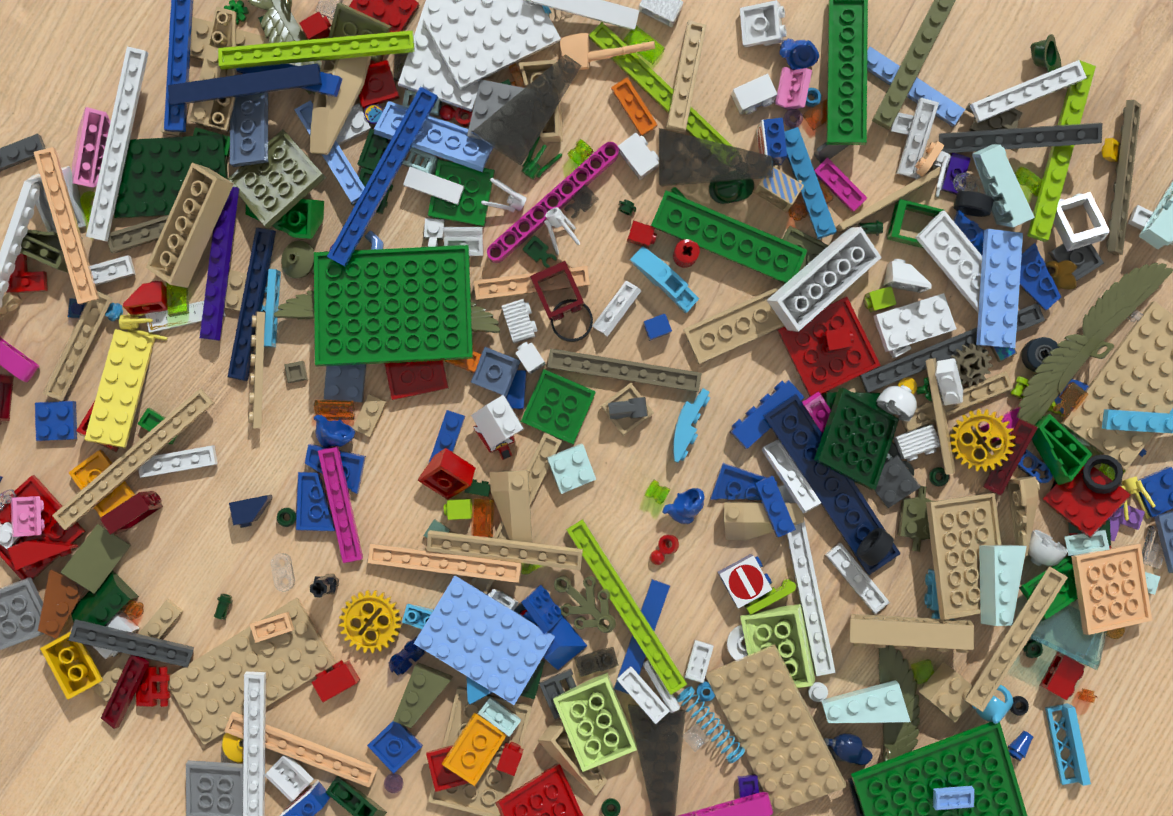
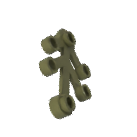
[554,576,616,633]

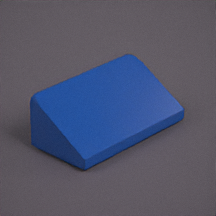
[506,370,527,409]

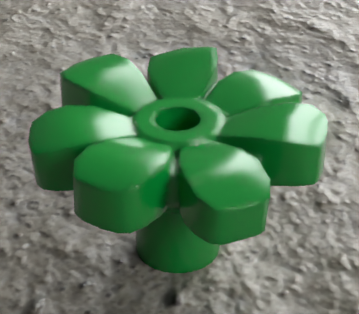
[224,0,249,25]
[916,377,932,401]

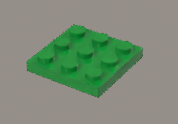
[428,160,495,227]
[520,369,596,444]

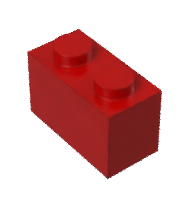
[1039,652,1085,700]
[311,660,360,702]

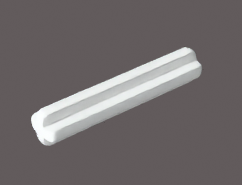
[643,660,680,713]

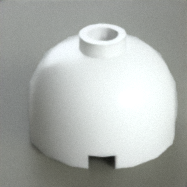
[876,385,917,421]
[1028,530,1068,566]

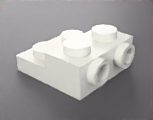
[740,0,787,47]

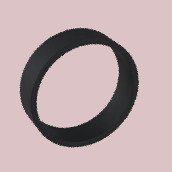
[551,299,593,342]

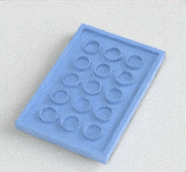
[414,575,555,705]

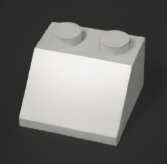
[471,395,524,448]

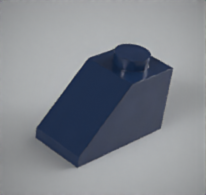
[229,494,272,528]

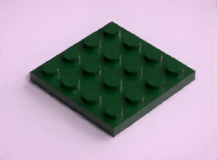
[814,388,899,490]

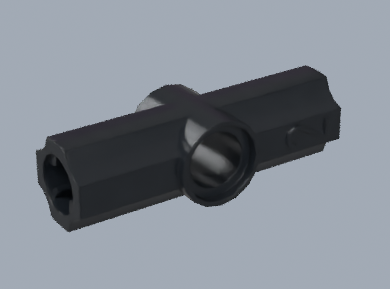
[310,574,339,598]

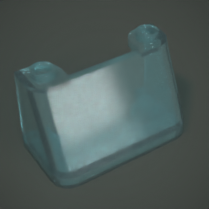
[1030,605,1107,670]

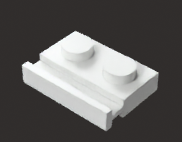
[336,104,371,145]
[444,227,483,256]

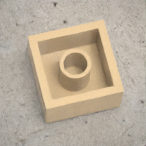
[918,662,973,722]

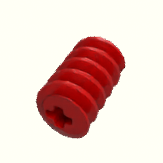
[673,239,700,268]

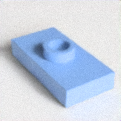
[933,786,974,810]

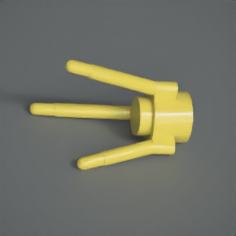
[119,313,168,341]
[1121,476,1156,521]

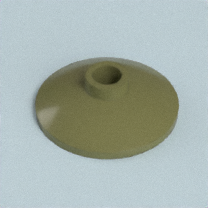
[281,241,314,279]

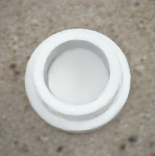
[808,682,828,702]

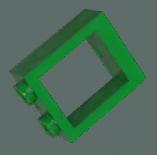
[886,199,945,248]

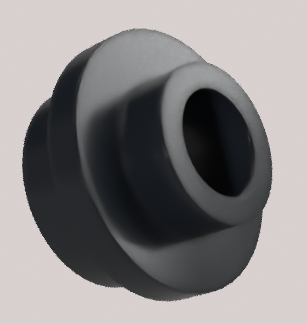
[1010,696,1029,716]

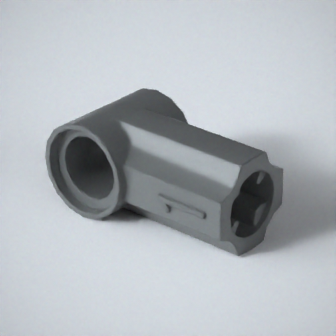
[608,397,648,419]

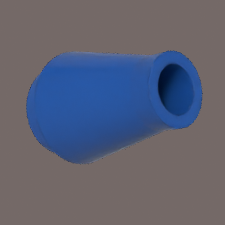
[1008,731,1034,761]

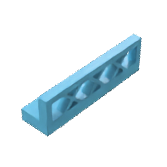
[261,269,281,348]
[1045,703,1091,786]

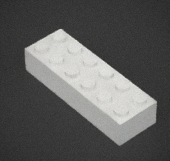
[767,227,882,332]

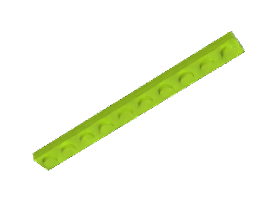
[589,22,739,168]
[218,30,415,70]
[1027,60,1096,242]
[566,519,687,695]

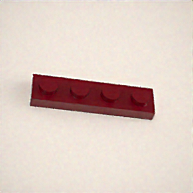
[983,418,1038,496]
[101,654,150,729]

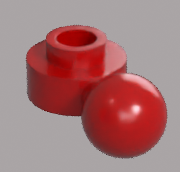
[439,105,473,126]
[650,535,679,565]

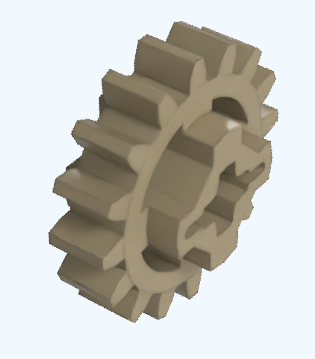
[951,343,993,386]

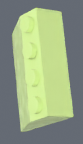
[740,604,815,688]
[553,673,637,772]

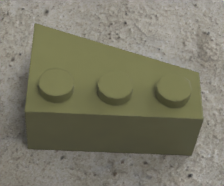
[20,230,83,272]
[393,662,453,728]

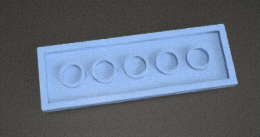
[374,101,495,172]
[976,229,1023,348]

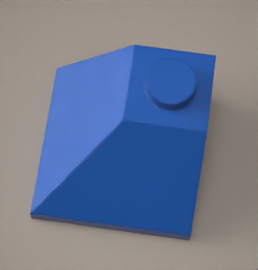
[543,616,587,670]

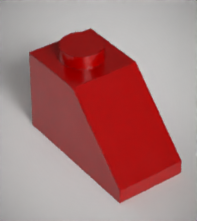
[123,281,169,315]

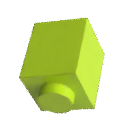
[864,286,897,313]
[444,498,473,520]

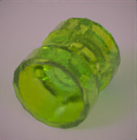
[567,139,594,166]
[644,479,670,505]

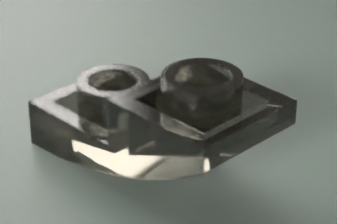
[574,647,619,677]

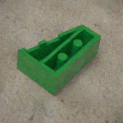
[1031,414,1092,485]

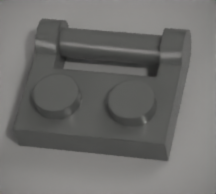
[539,668,576,719]

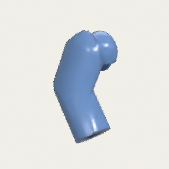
[365,231,384,250]

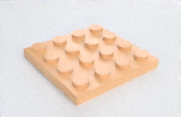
[1071,543,1152,635]

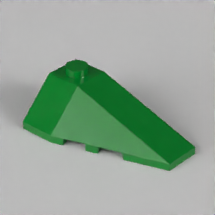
[245,199,324,239]

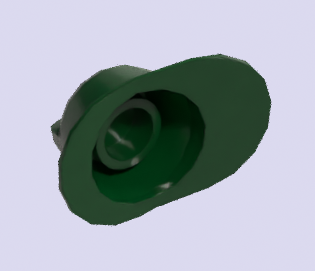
[1030,34,1062,72]
[709,171,754,204]

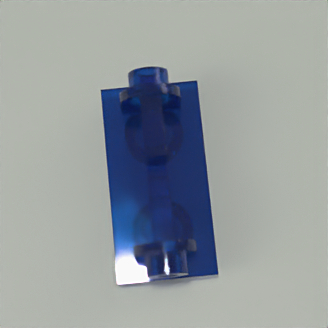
[388,636,425,676]

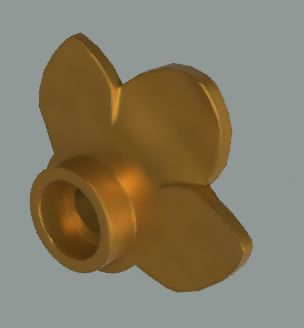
[1045,260,1077,291]

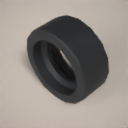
[953,191,994,217]
[1082,454,1123,494]
[857,528,894,566]

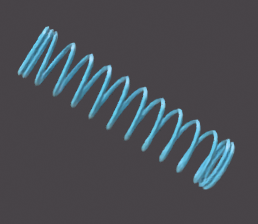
[676,686,745,763]

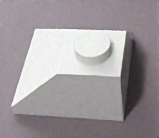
[883,259,932,293]

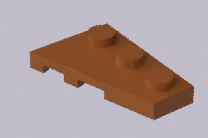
[38,569,85,639]

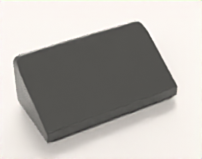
[814,143,849,164]

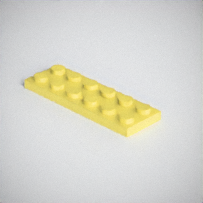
[84,329,155,448]

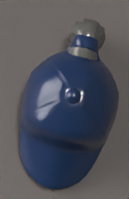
[824,733,873,765]

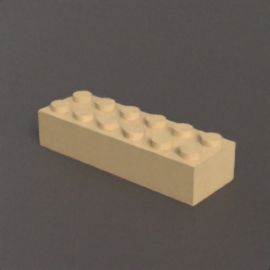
[146,163,234,288]
[850,614,974,653]

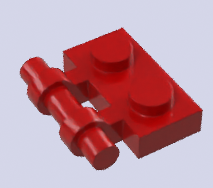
[136,666,170,707]

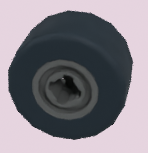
[1021,337,1059,372]

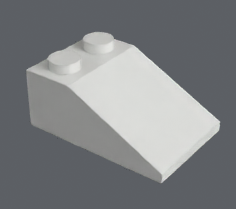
[26,166,87,233]

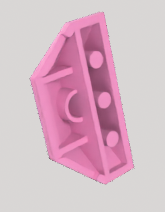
[72,107,111,188]

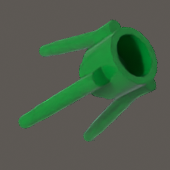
[521,133,562,180]

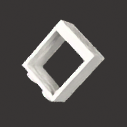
[1053,192,1110,251]

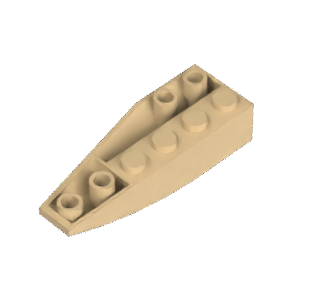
[189,7,236,131]
[310,56,371,155]

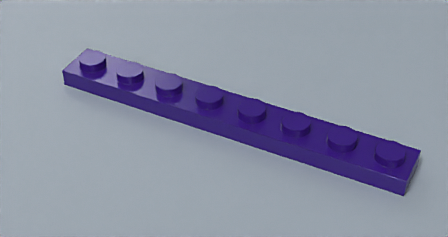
[200,187,239,341]

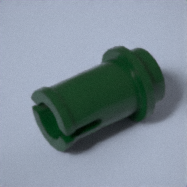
[858,220,883,236]
[214,594,233,620]

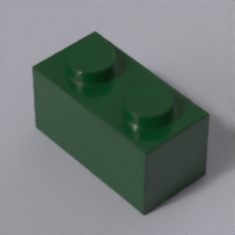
[465,479,491,497]

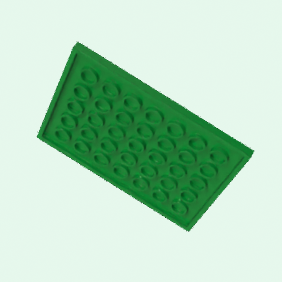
[314,245,473,367]
[851,721,1028,816]

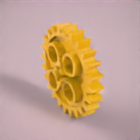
[950,409,1016,472]
[338,590,402,653]

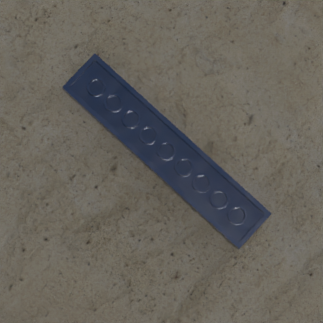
[763,394,901,575]

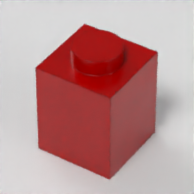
[299,12,331,40]
[627,220,657,249]
[822,327,854,352]
[496,742,524,776]

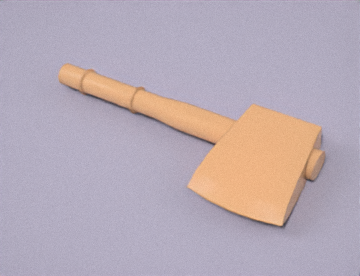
[560,33,655,73]

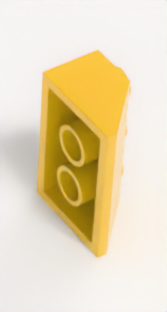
[40,632,103,700]

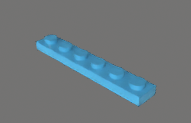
[785,127,837,239]

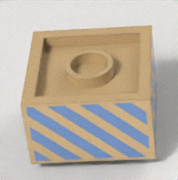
[754,165,804,212]

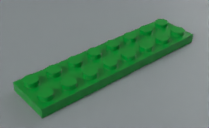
[826,0,868,145]
[651,190,808,284]

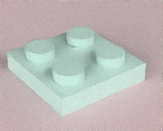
[547,443,596,494]

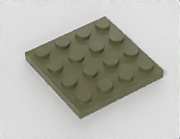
[227,129,326,229]

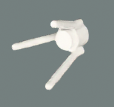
[915,151,951,197]
[481,178,526,213]
[544,207,580,255]

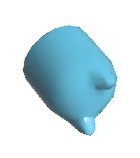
[972,685,1013,724]

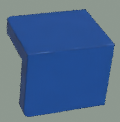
[643,314,672,341]

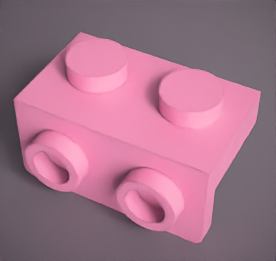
[775,67,812,110]
[11,496,44,537]

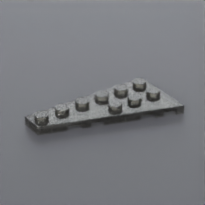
[471,54,582,165]
[659,128,773,186]
[628,704,685,816]

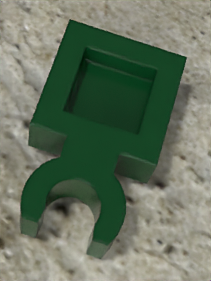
[522,235,557,268]

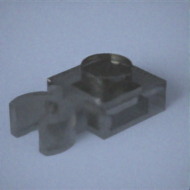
[564,185,599,219]

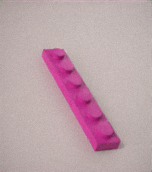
[318,446,363,563]

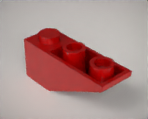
[7,540,78,571]

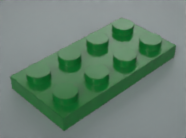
[1019,554,1079,621]

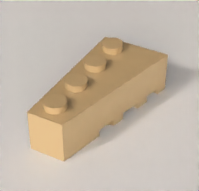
[519,60,563,143]

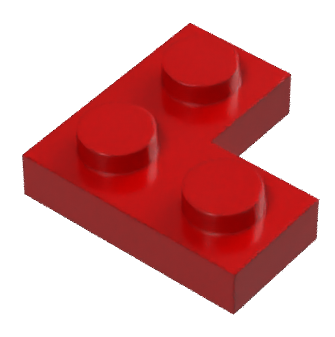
[6,253,48,293]

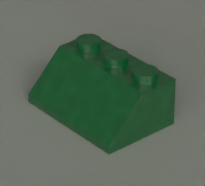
[71,570,139,626]

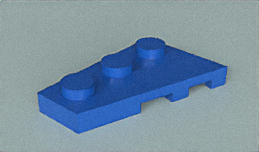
[710,463,778,500]
[296,472,336,531]

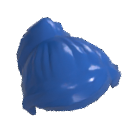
[779,38,819,70]
[314,415,355,448]
[662,488,705,524]

